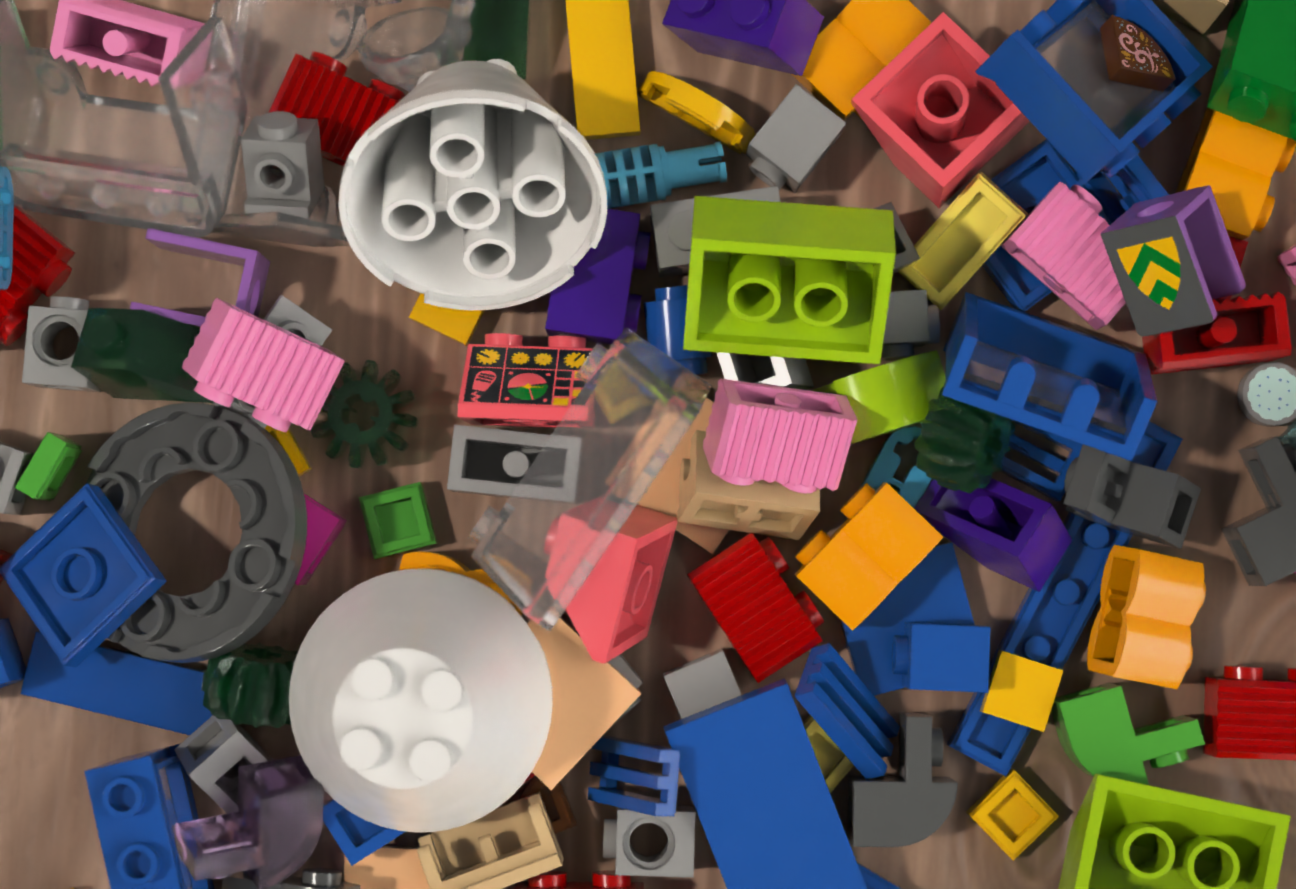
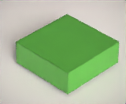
[15,432,82,501]
[359,482,438,559]

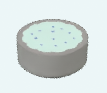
[1237,362,1296,427]

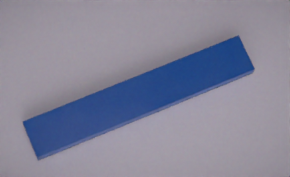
[947,421,1183,776]

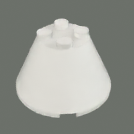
[339,59,607,311]
[289,568,553,832]

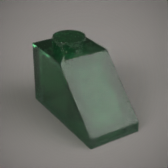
[71,308,216,403]

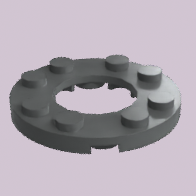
[86,402,307,663]

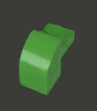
[1051,683,1205,785]

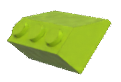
[683,196,896,364]
[1058,773,1291,889]

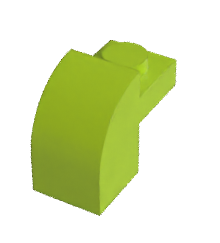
[811,350,957,445]

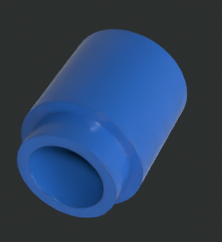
[643,285,713,378]

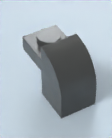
[1221,436,1296,586]
[1063,444,1201,549]
[848,713,958,848]

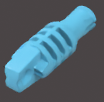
[595,141,727,209]

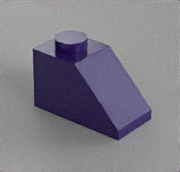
[914,459,1072,592]

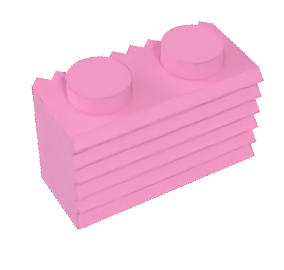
[49,0,207,90]
[1001,182,1126,330]
[182,298,345,433]
[703,379,857,493]

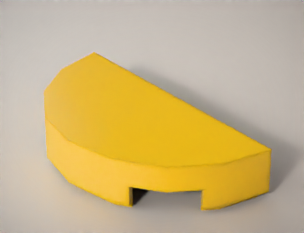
[637,71,756,154]

